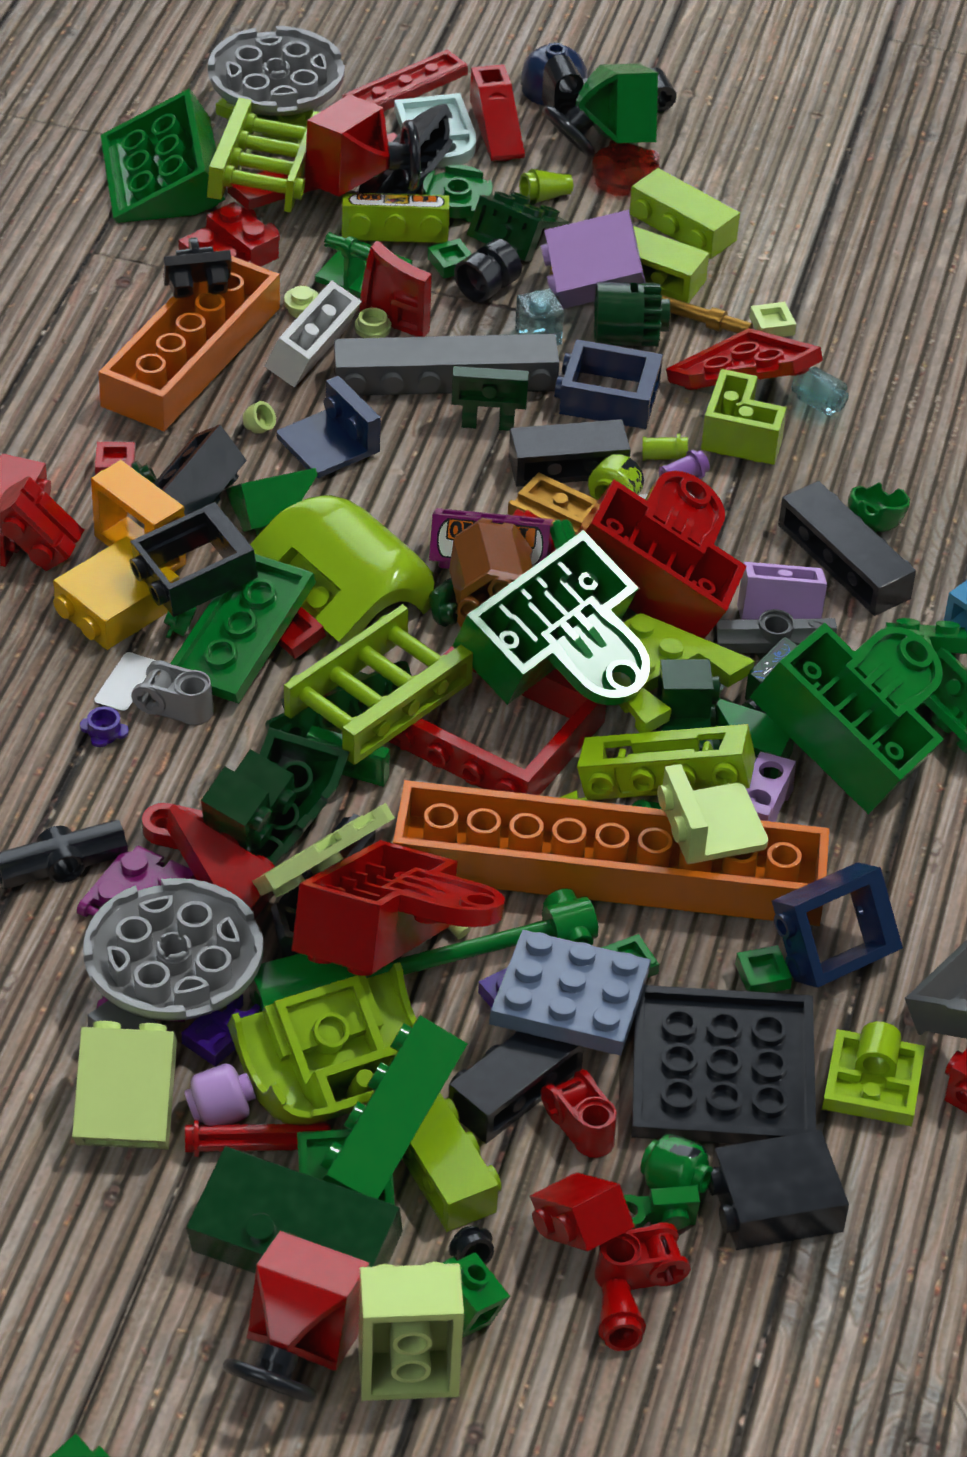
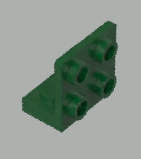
[466,191,569,261]

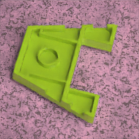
[612,613,755,733]

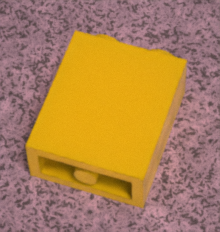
[53,536,179,650]

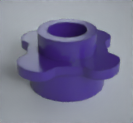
[80,706,129,747]

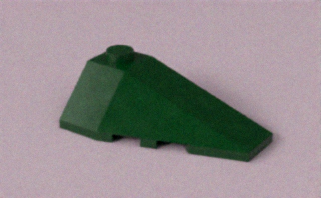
[252,727,350,867]

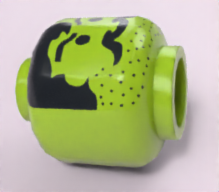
[588,454,644,500]

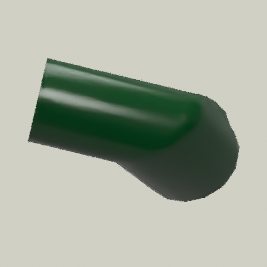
[429,578,458,627]

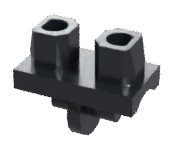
[163,238,232,298]

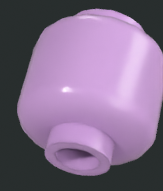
[185,1063,256,1126]

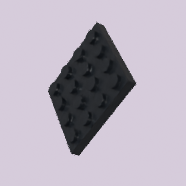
[631,985,816,1144]

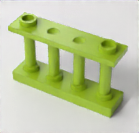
[207,97,319,212]
[284,604,473,765]

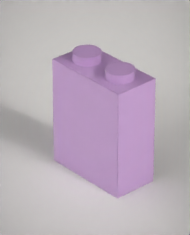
[541,210,645,309]

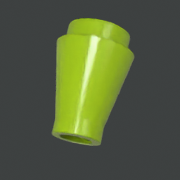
[519,169,573,204]

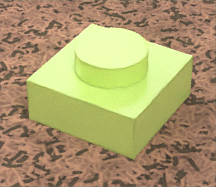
[749,302,796,337]

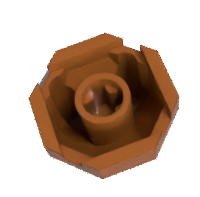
[449,518,533,627]

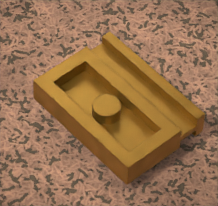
[508,473,598,534]

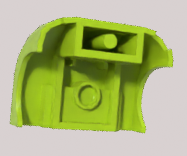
[250,495,434,645]
[227,962,417,1125]

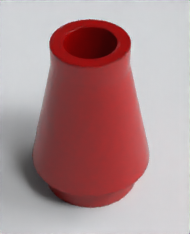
[598,1278,646,1351]

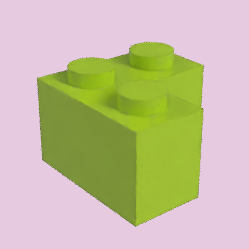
[701,369,787,465]

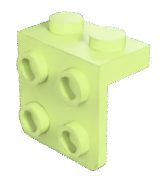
[657,764,768,864]

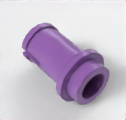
[659,450,710,479]

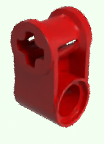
[541,1069,616,1158]
[595,1222,691,1290]

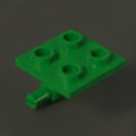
[315,232,413,298]

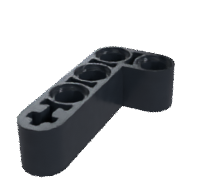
[542,55,677,117]

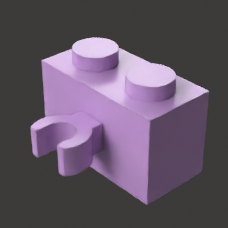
[737,562,827,620]

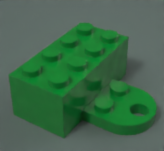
[452,530,650,705]
[750,623,944,815]

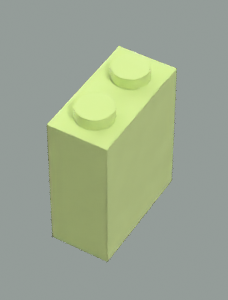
[72,1021,177,1149]

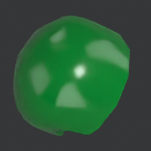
[847,482,910,532]

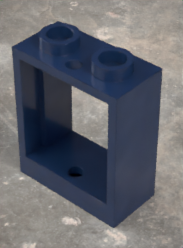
[554,339,663,429]
[772,862,903,988]

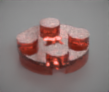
[591,141,660,196]

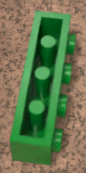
[320,1015,468,1199]

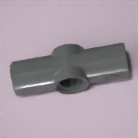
[713,609,837,659]

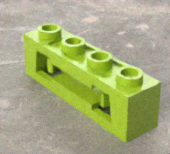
[577,724,756,800]

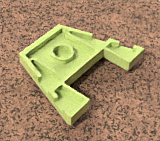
[252,803,395,898]

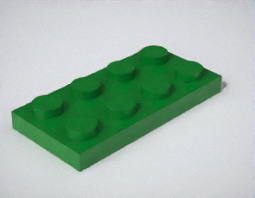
[170,554,316,704]

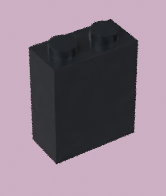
[708,1130,849,1251]

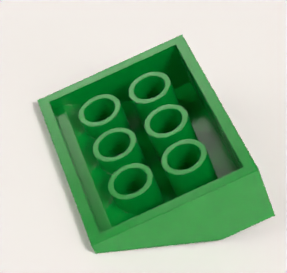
[100,88,226,223]

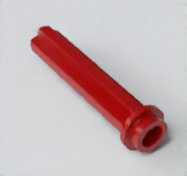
[185,1120,332,1157]

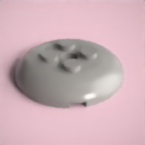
[208,26,345,116]
[83,878,263,1020]

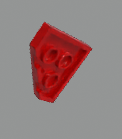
[666,328,823,390]

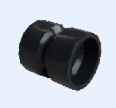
[454,239,522,303]

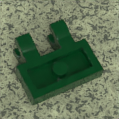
[451,366,529,431]

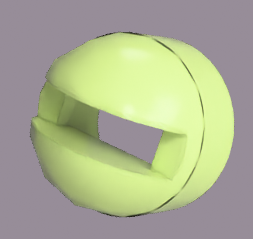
[242,401,276,434]

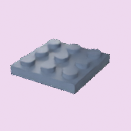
[489,930,651,1056]

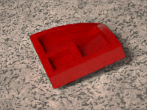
[359,241,432,337]

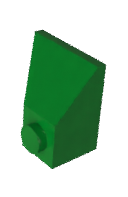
[226,468,317,537]

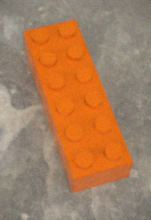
[98,256,280,432]

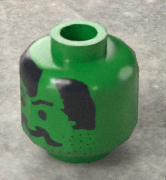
[640,1134,713,1193]

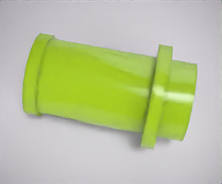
[643,433,688,461]

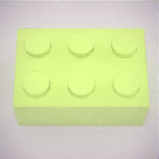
[358,1262,464,1401]

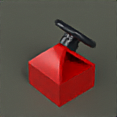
[305,94,421,196]
[223,1231,369,1403]

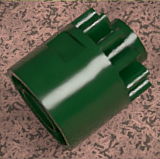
[594,282,670,347]

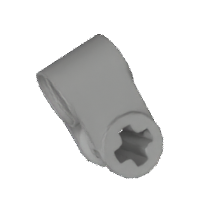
[131,660,214,725]

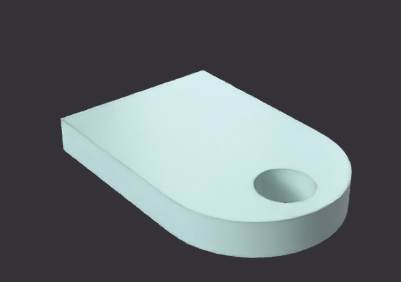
[394,93,476,168]

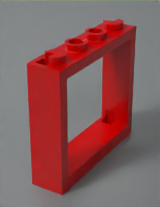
[388,646,606,795]

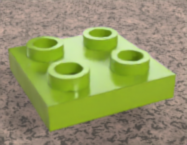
[822,1021,925,1127]

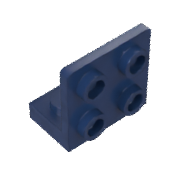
[277,375,381,478]

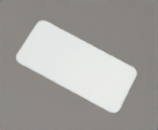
[94,652,156,711]

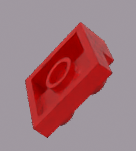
[178,201,280,267]

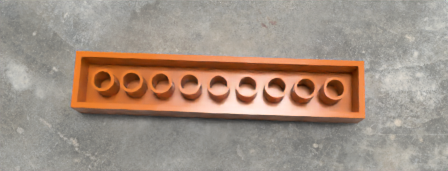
[393,780,830,926]

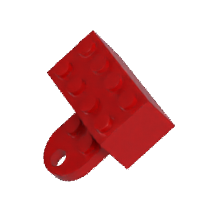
[576,471,747,639]
[292,840,505,976]

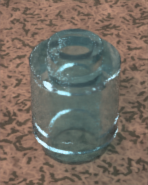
[791,367,849,416]

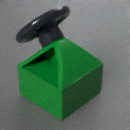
[543,63,658,157]

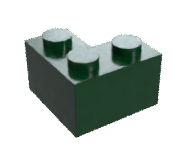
[655,659,720,751]
[201,749,297,853]

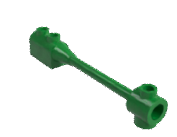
[249,889,599,1012]

